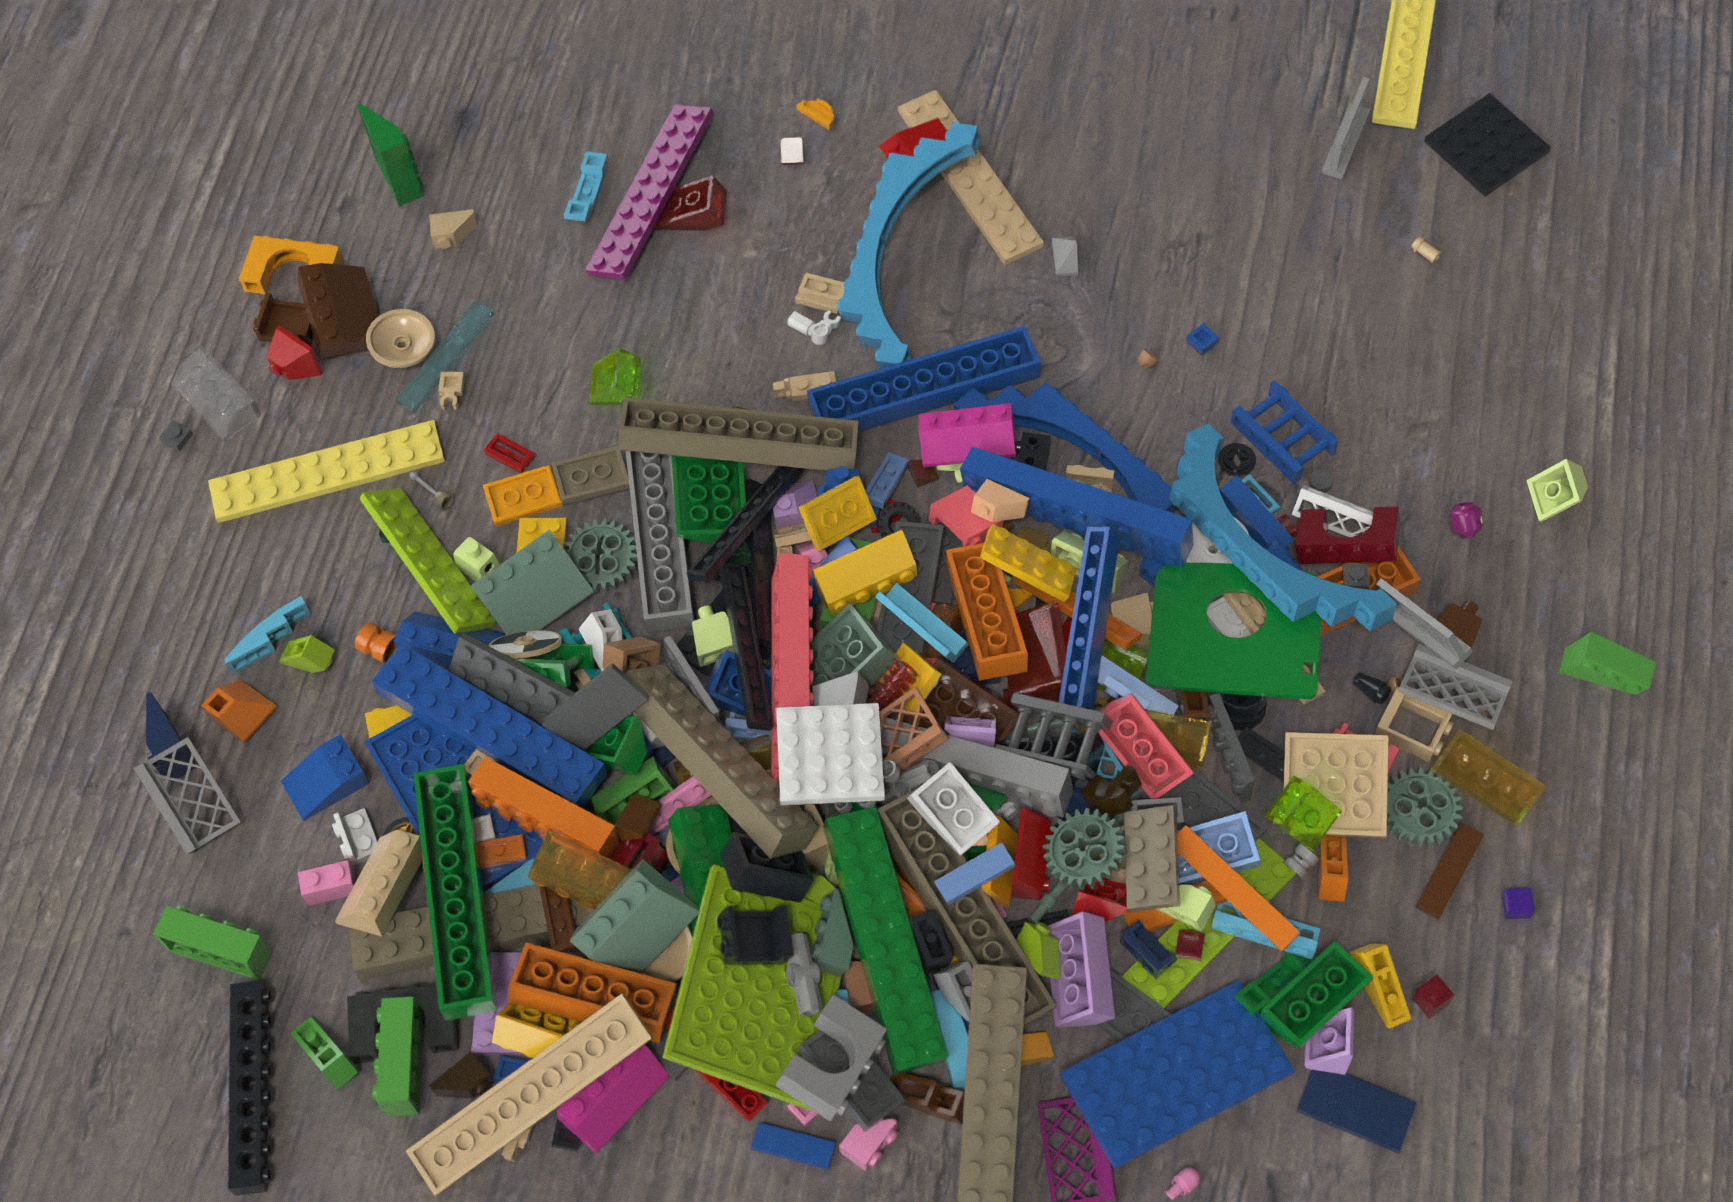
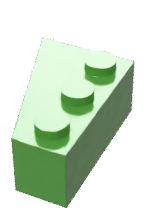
[1559,632,1656,695]
[591,756,677,825]

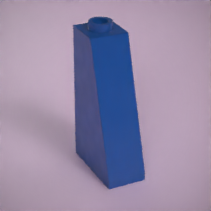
[1219,475,1294,551]

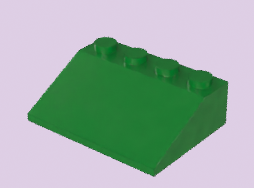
[357,104,424,206]
[671,455,748,547]

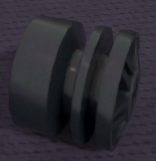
[1215,693,1267,731]

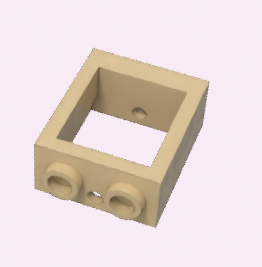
[1374,687,1454,762]

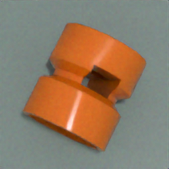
[355,622,397,664]

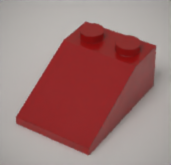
[879,118,947,160]

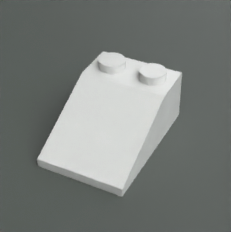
[907,762,1000,855]

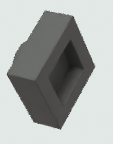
[159,420,193,451]
[1342,564,1370,590]

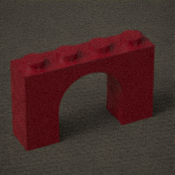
[1295,506,1401,564]

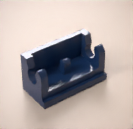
[1120,920,1177,979]

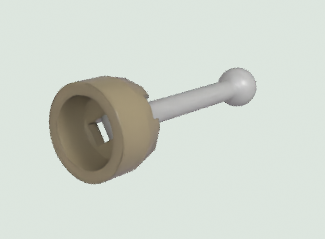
[409,471,455,511]

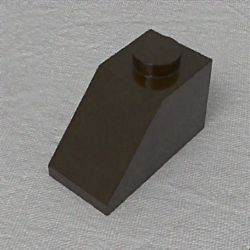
[429,1051,494,1099]

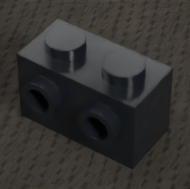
[1015,432,1051,471]
[909,910,954,974]

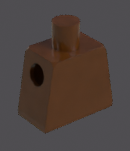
[1436,600,1482,662]

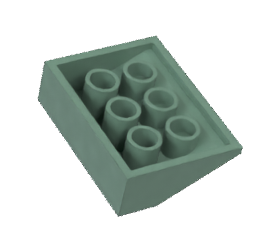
[471,530,595,635]
[809,603,899,706]
[570,859,700,974]

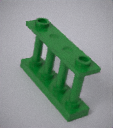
[514,643,595,687]

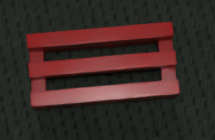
[484,433,536,473]

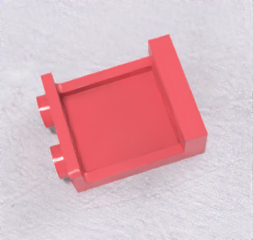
[928,485,1004,547]

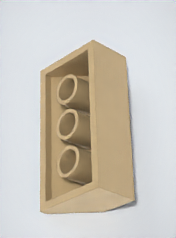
[335,830,422,936]

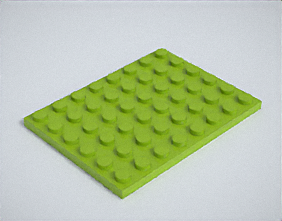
[663,864,851,1110]

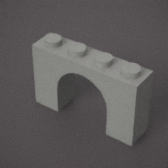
[776,995,887,1121]

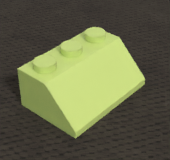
[1051,531,1129,594]

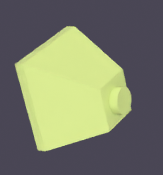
[1526,459,1588,522]

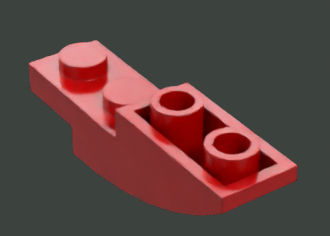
[693,1069,768,1122]

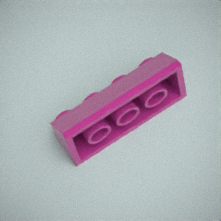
[919,403,1016,467]
[557,1045,669,1154]

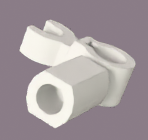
[787,310,841,345]

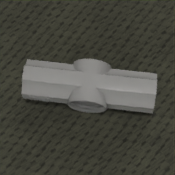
[876,759,939,804]
[786,933,823,1016]

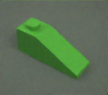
[291,1016,358,1090]

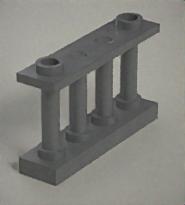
[995,693,1113,779]

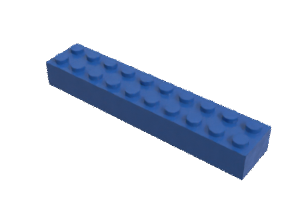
[807,326,1041,432]
[960,447,1194,568]
[371,643,607,809]

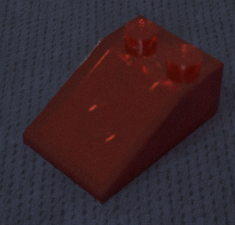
[654,175,727,231]

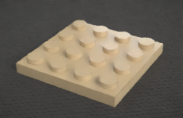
[1283,732,1388,838]

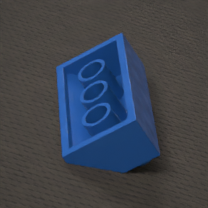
[394,611,506,667]

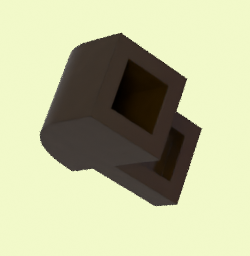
[1081,764,1142,816]

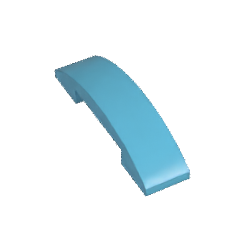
[564,151,608,222]
[930,990,968,1093]

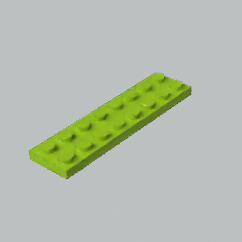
[360,488,496,634]
[1121,838,1297,1009]

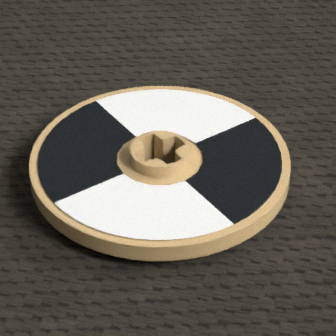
[488,630,562,659]

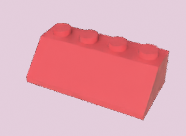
[1098,694,1194,799]

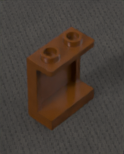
[253,292,314,346]

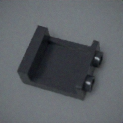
[717,906,793,965]

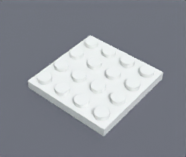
[776,703,885,805]

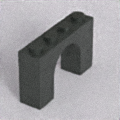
[347,981,459,1064]

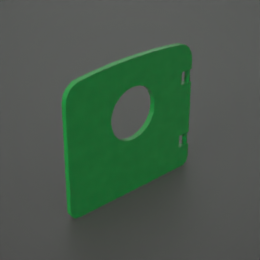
[1146,563,1321,699]

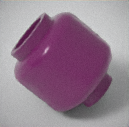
[1450,502,1483,538]

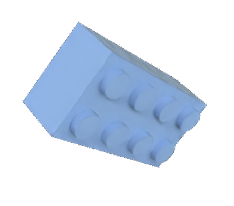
[1177,811,1263,886]

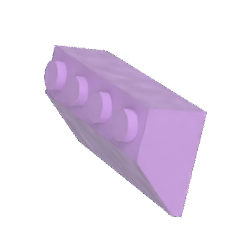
[1048,912,1115,1028]

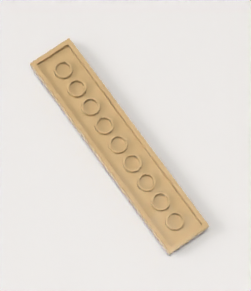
[898,90,1044,265]
[406,994,654,1196]

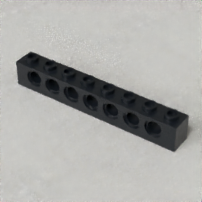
[228,980,271,1196]

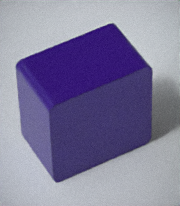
[1502,888,1535,919]

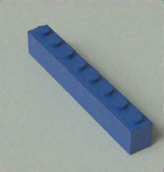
[1059,527,1120,710]

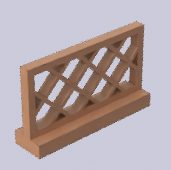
[879,687,949,783]

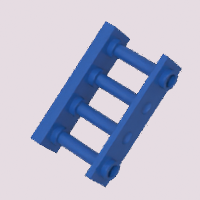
[1230,380,1338,484]

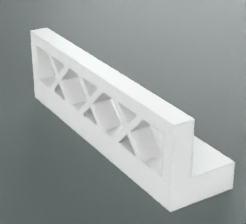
[1291,485,1373,537]

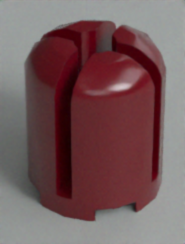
[602,832,669,890]

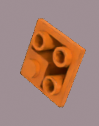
[201,680,277,743]

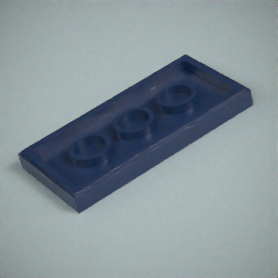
[1296,1069,1417,1154]

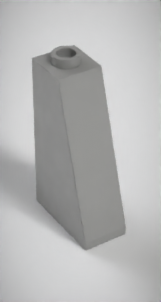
[813,671,869,706]

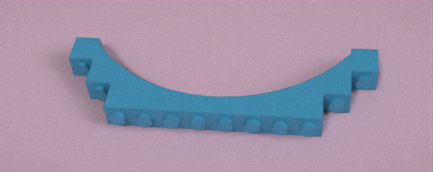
[837,122,981,369]
[1169,424,1398,631]

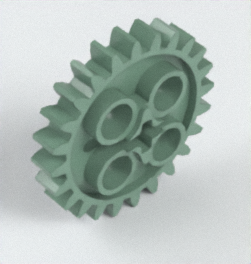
[564,518,637,594]
[1387,767,1463,848]
[1043,808,1127,890]

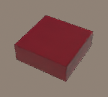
[1175,930,1205,962]

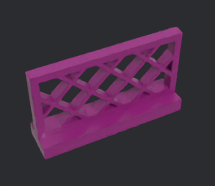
[1037,1098,1118,1202]

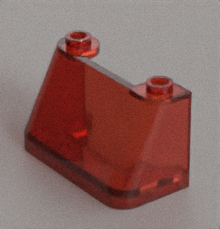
[1003,602,1066,705]

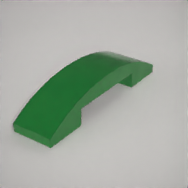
[1235,952,1319,1016]

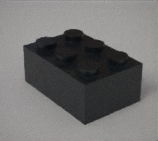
[720,832,814,903]

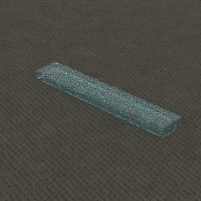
[396,301,494,413]

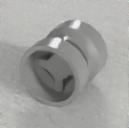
[1283,843,1320,879]

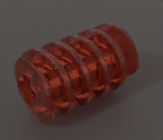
[867,658,918,711]

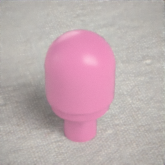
[1166,1167,1200,1200]

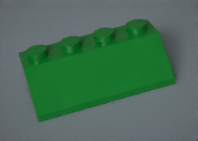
[1260,941,1374,1048]

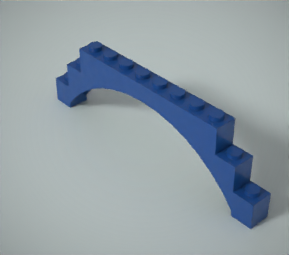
[954,382,1179,588]

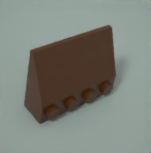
[297,263,379,358]
[896,655,1019,748]

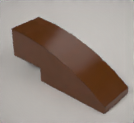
[1175,690,1210,718]
[890,1073,965,1125]

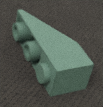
[810,889,853,977]

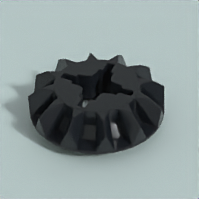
[1218,443,1256,477]

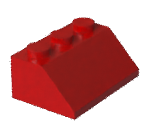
[1011,807,1054,901]

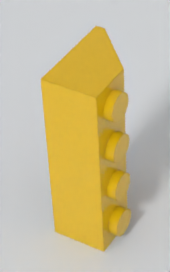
[813,530,918,616]
[492,1002,582,1058]

